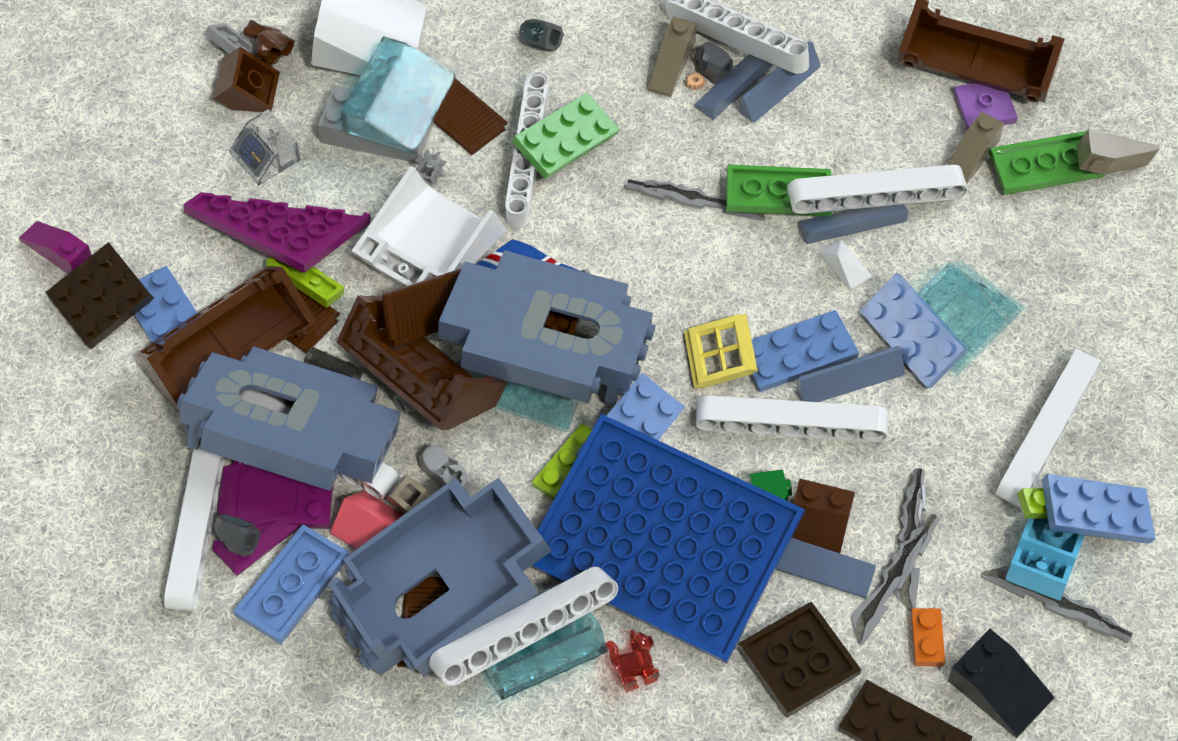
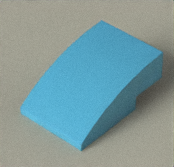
[1005,519,1085,601]

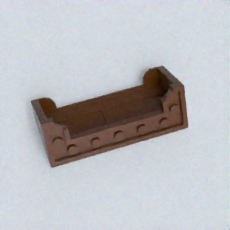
[898,0,1065,103]
[134,266,317,412]
[336,295,507,430]

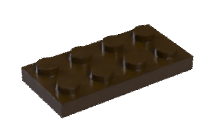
[838,679,973,741]

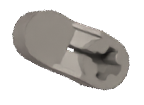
[419,445,468,487]

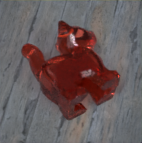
[606,630,660,693]

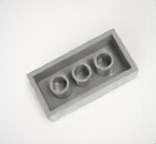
[318,86,434,163]

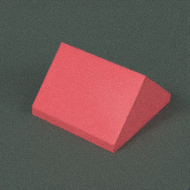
[330,490,404,549]

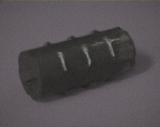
[304,347,363,380]

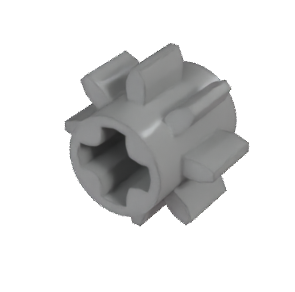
[415,150,447,183]

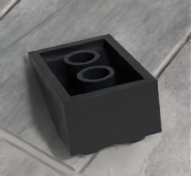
[948,628,1055,739]

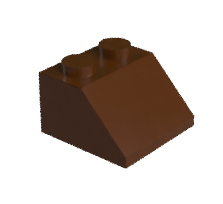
[213,47,280,113]
[792,478,855,553]

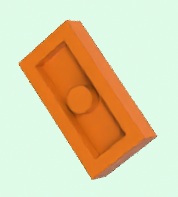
[911,608,945,666]

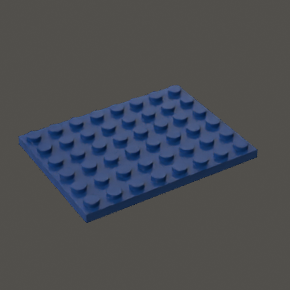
[530,414,805,664]

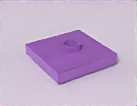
[953,83,1018,130]

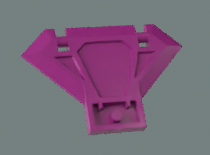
[213,457,334,576]

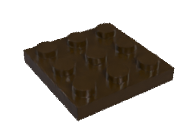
[46,242,154,349]
[738,601,862,718]

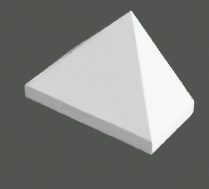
[819,240,872,291]

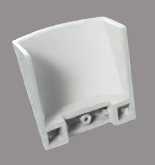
[311,0,428,85]
[352,166,508,287]

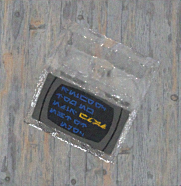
[229,109,301,186]

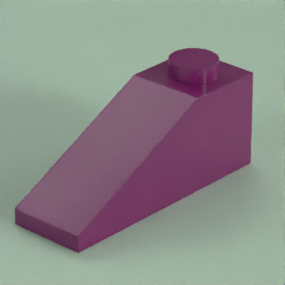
[19,221,92,274]

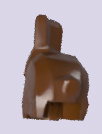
[243,19,295,64]

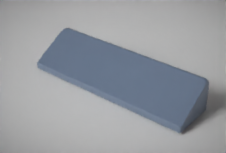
[740,41,821,123]
[694,54,773,120]
[799,204,909,244]
[797,346,904,402]
[776,538,876,599]

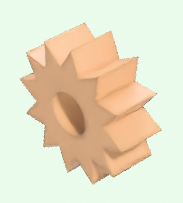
[685,72,706,90]

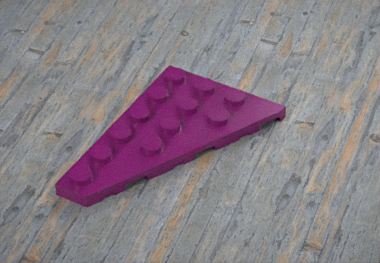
[183,192,371,273]

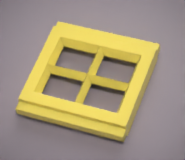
[684,314,758,389]

